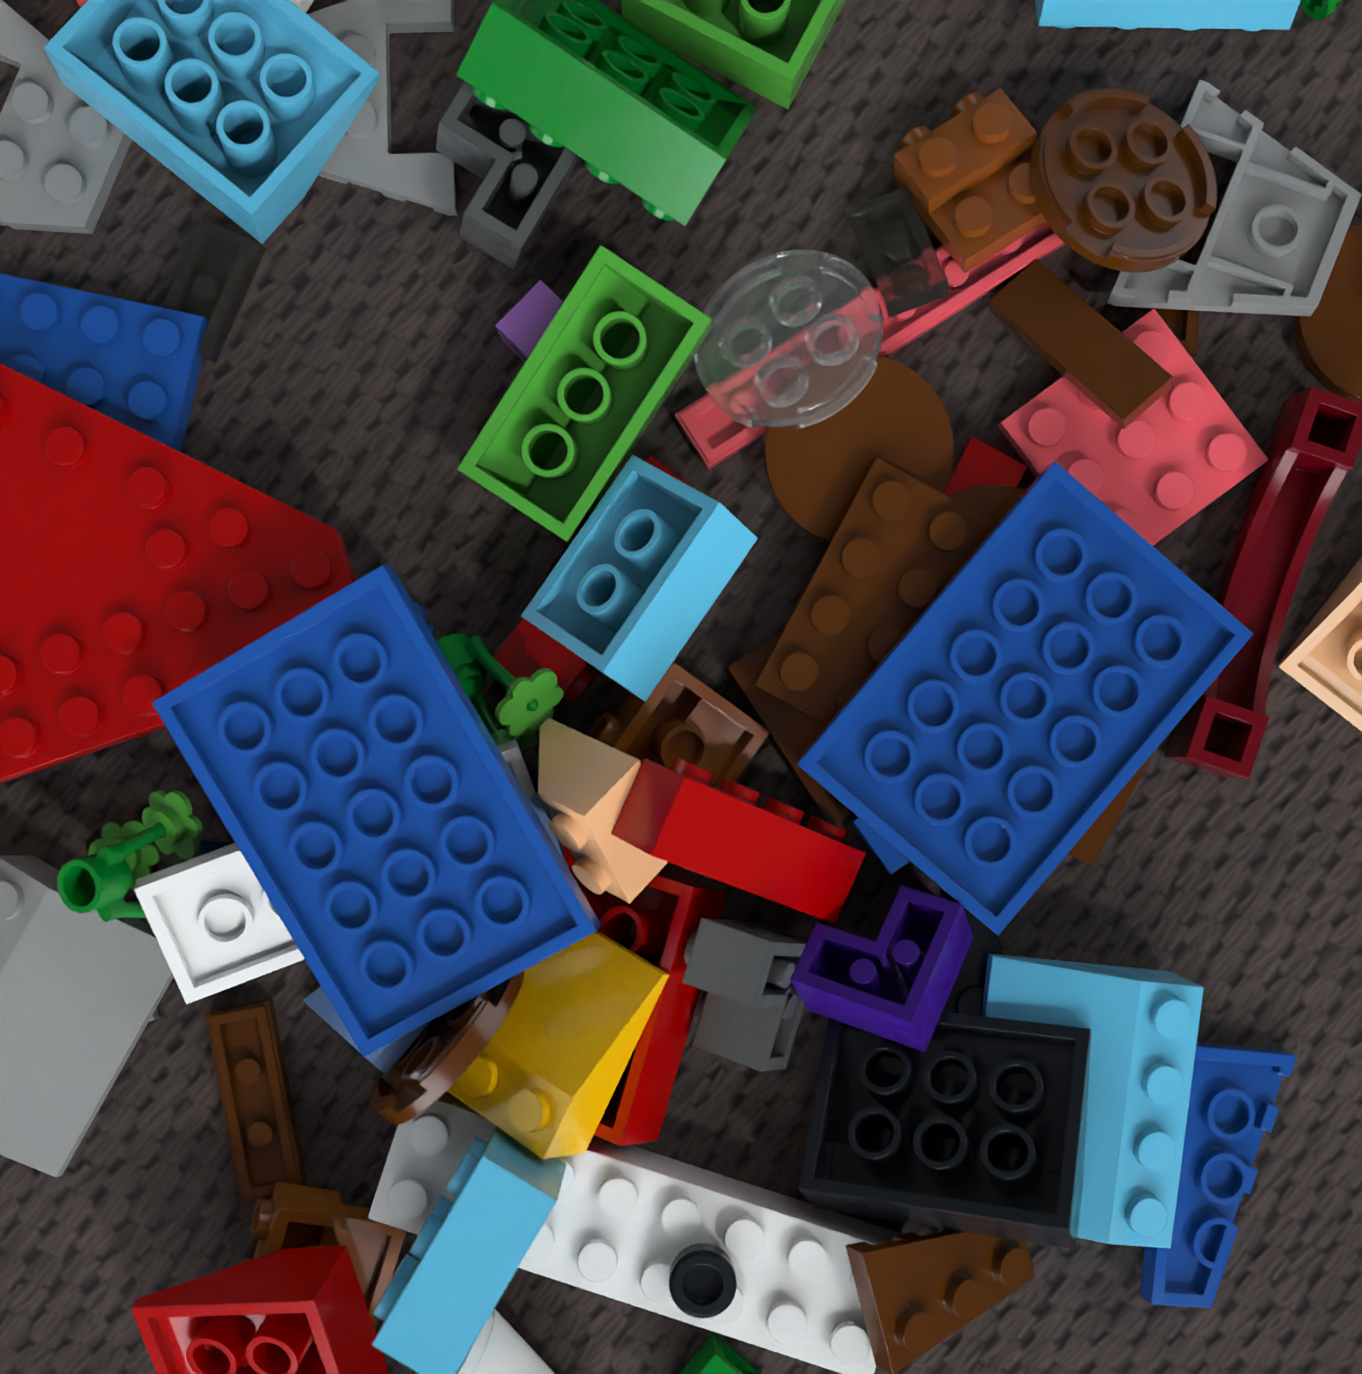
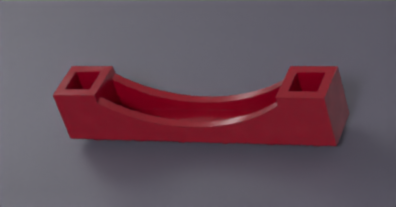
[1164,386,1362,779]

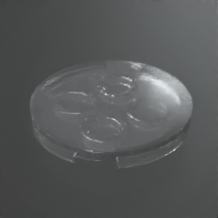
[694,250,884,428]

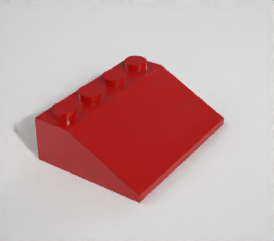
[562,844,728,1146]
[131,1246,389,1374]

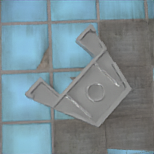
[0,0,132,234]
[308,0,458,216]
[1107,80,1362,317]

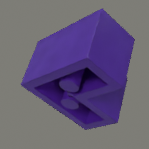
[790,885,973,1052]

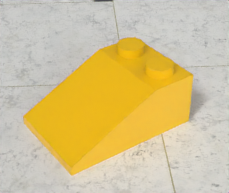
[447,930,670,1159]

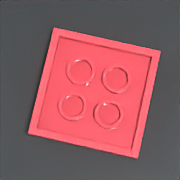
[998,309,1269,546]

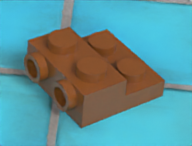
[893,88,1047,273]
[587,662,770,789]
[238,1182,407,1330]

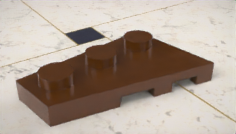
[845,1229,1035,1374]

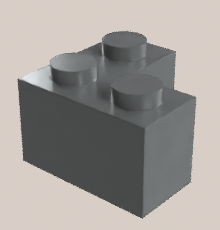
[436,81,579,270]
[683,918,808,1072]

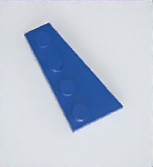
[1140,1043,1297,1308]

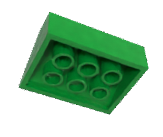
[456,0,758,226]

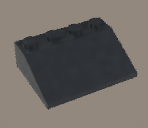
[798,1012,1091,1250]

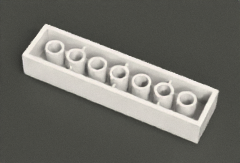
[368,1091,901,1374]

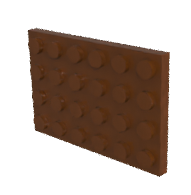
[753,458,1154,867]

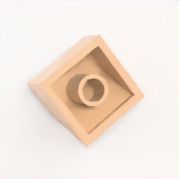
[538,718,668,904]

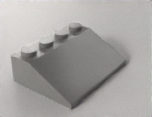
[0,855,174,1177]

